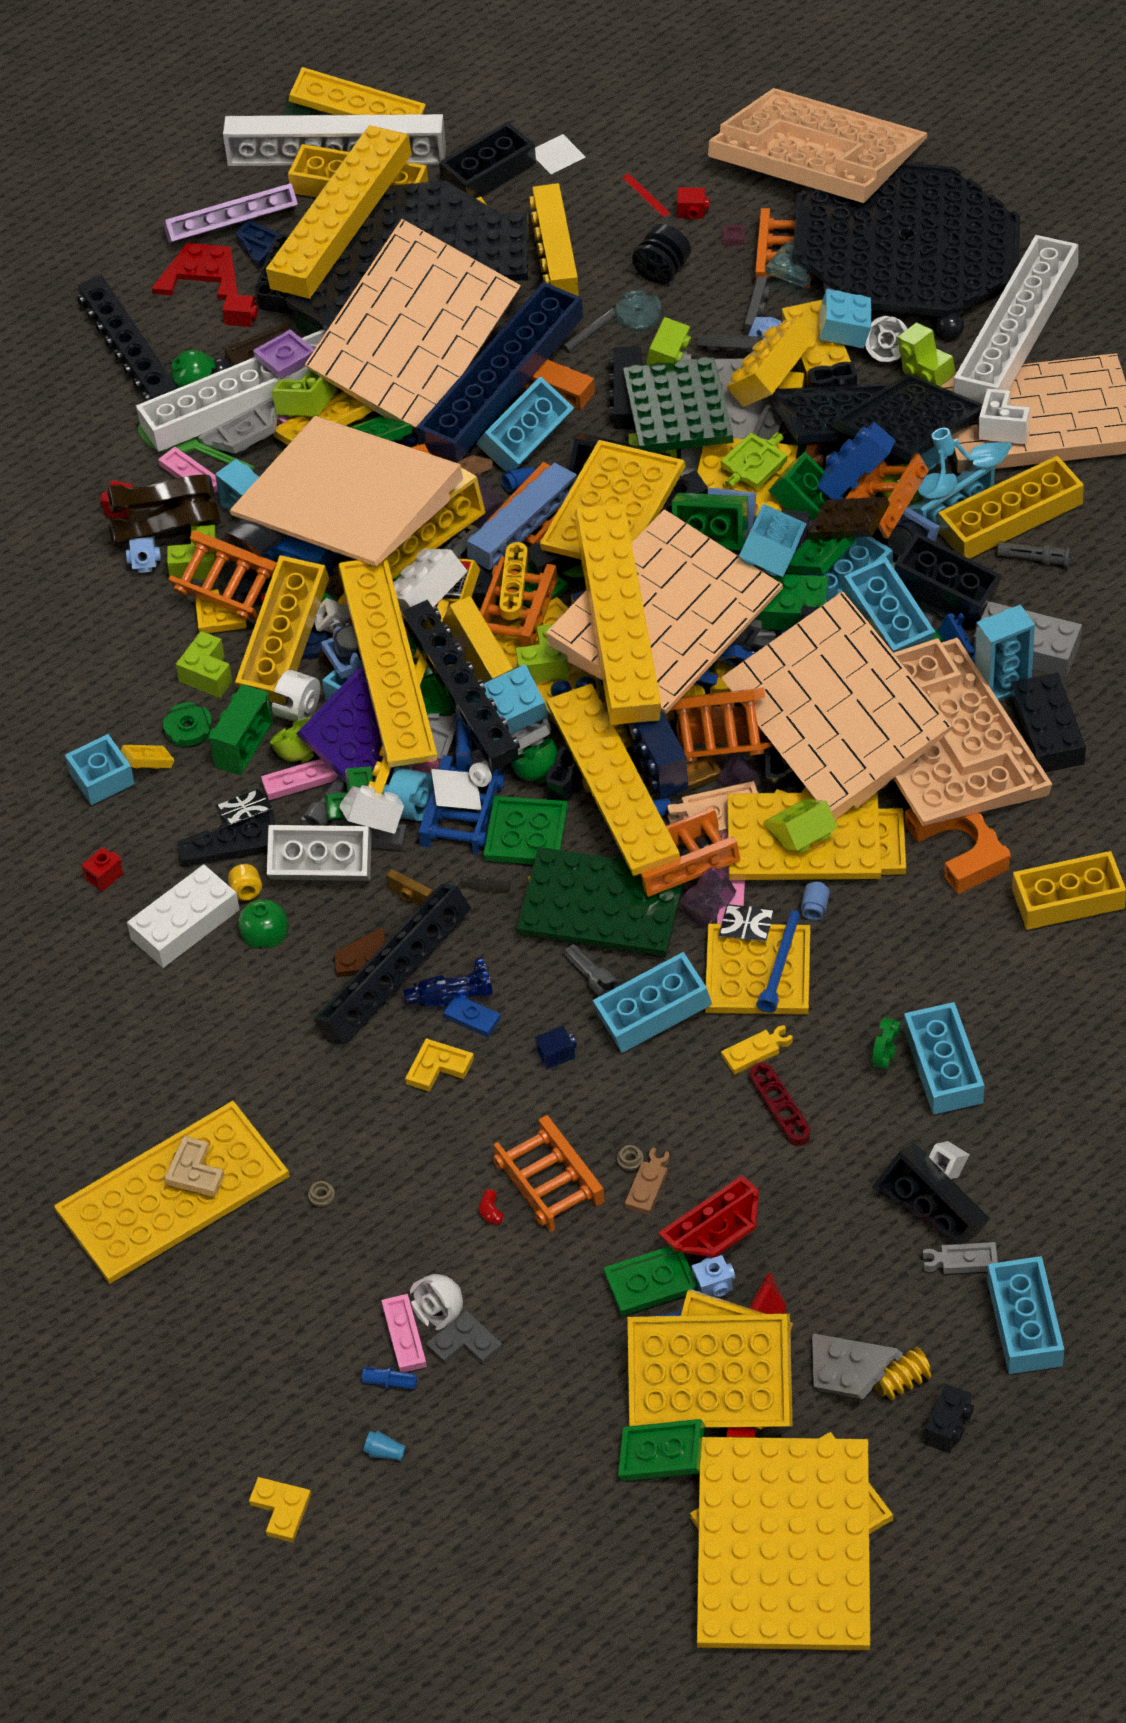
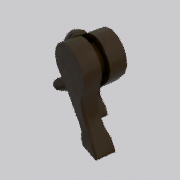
[107,474,221,547]

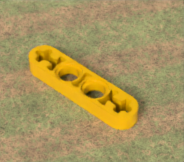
[499,542,528,620]

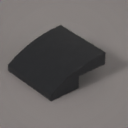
[225,519,288,556]

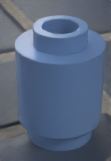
[801,882,830,921]

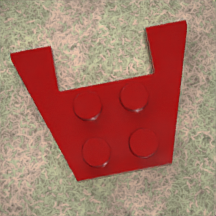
[152,243,238,300]

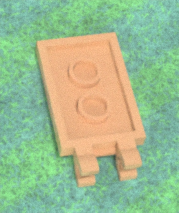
[667,781,758,839]

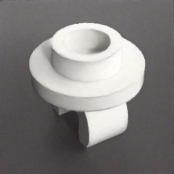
[469,761,492,787]

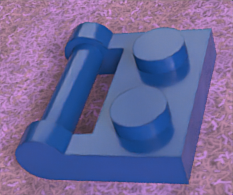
[455,714,473,771]

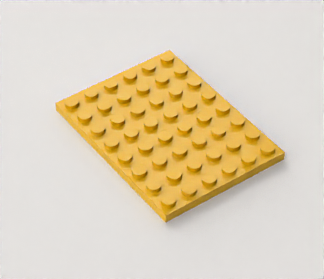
[697,1437,870,1650]

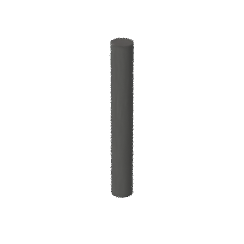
[562,309,617,352]

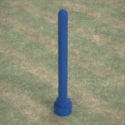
[756,910,800,1013]

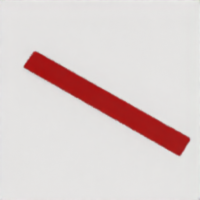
[622,173,670,217]

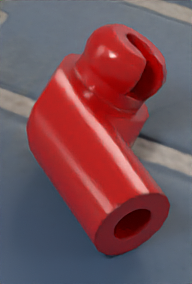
[479,1189,504,1225]

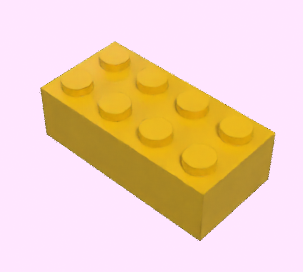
[782,300,851,387]
[726,316,816,407]
[1012,851,1126,930]

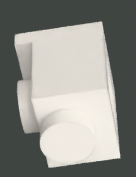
[314,598,351,633]

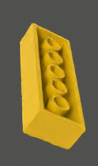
[288,144,428,198]
[529,183,579,296]
[938,455,1084,559]
[387,468,486,580]
[235,555,329,705]

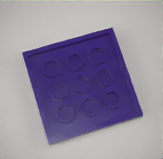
[296,667,401,782]

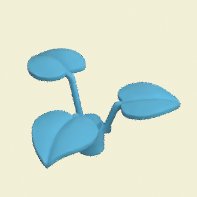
[918,428,1011,499]

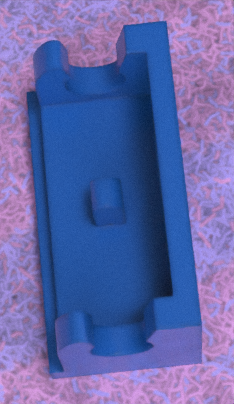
[937,613,976,663]

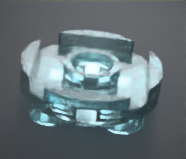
[616,290,661,330]

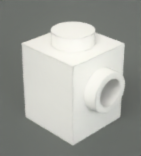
[929,1141,970,1179]

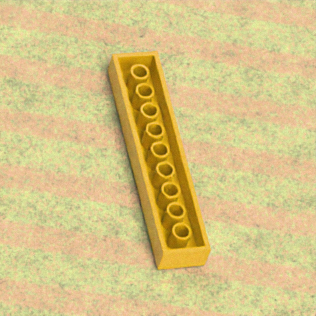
[266,125,412,299]
[575,503,661,725]

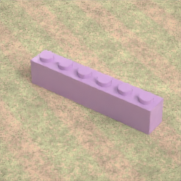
[163,183,298,243]

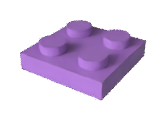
[253,330,315,378]

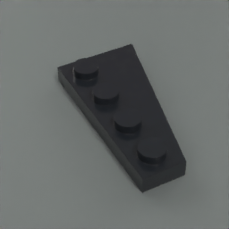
[177,805,276,867]

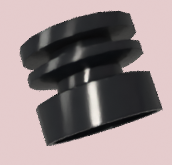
[632,224,691,285]

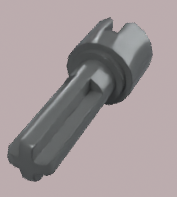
[300,776,347,826]
[565,944,621,997]

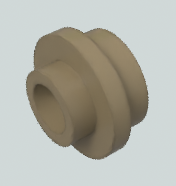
[617,1145,644,1171]
[308,1181,335,1207]

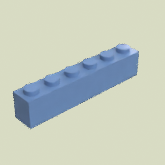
[467,463,577,570]

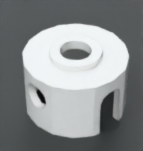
[272,670,320,722]

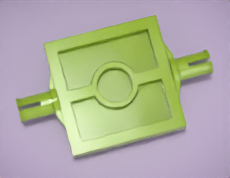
[721,432,787,490]

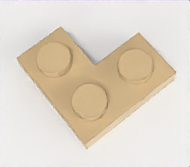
[165,1136,224,1197]

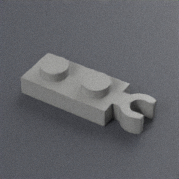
[923,1242,998,1274]

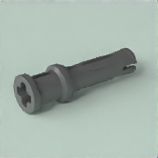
[997,541,1071,568]

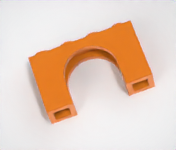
[905,808,1011,895]

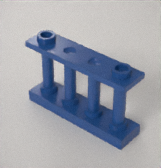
[419,755,505,855]

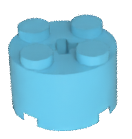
[383,767,433,822]

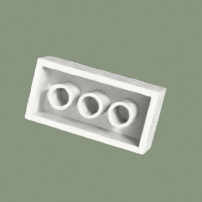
[267,825,372,881]
[127,864,240,968]

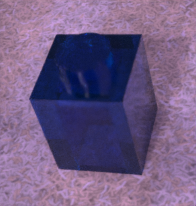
[535,1025,577,1070]

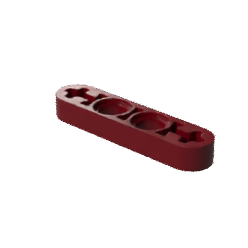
[750,1062,810,1146]

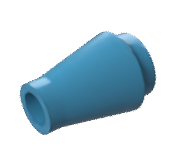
[363,1430,406,1461]

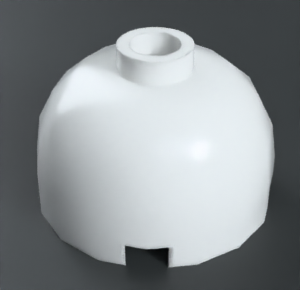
[865,316,908,363]
[410,1274,463,1330]

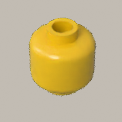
[227,864,262,901]

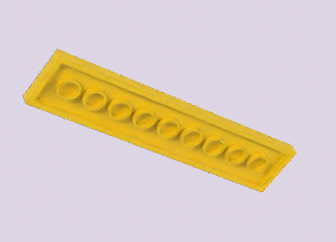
[339,557,437,768]
[546,683,680,876]

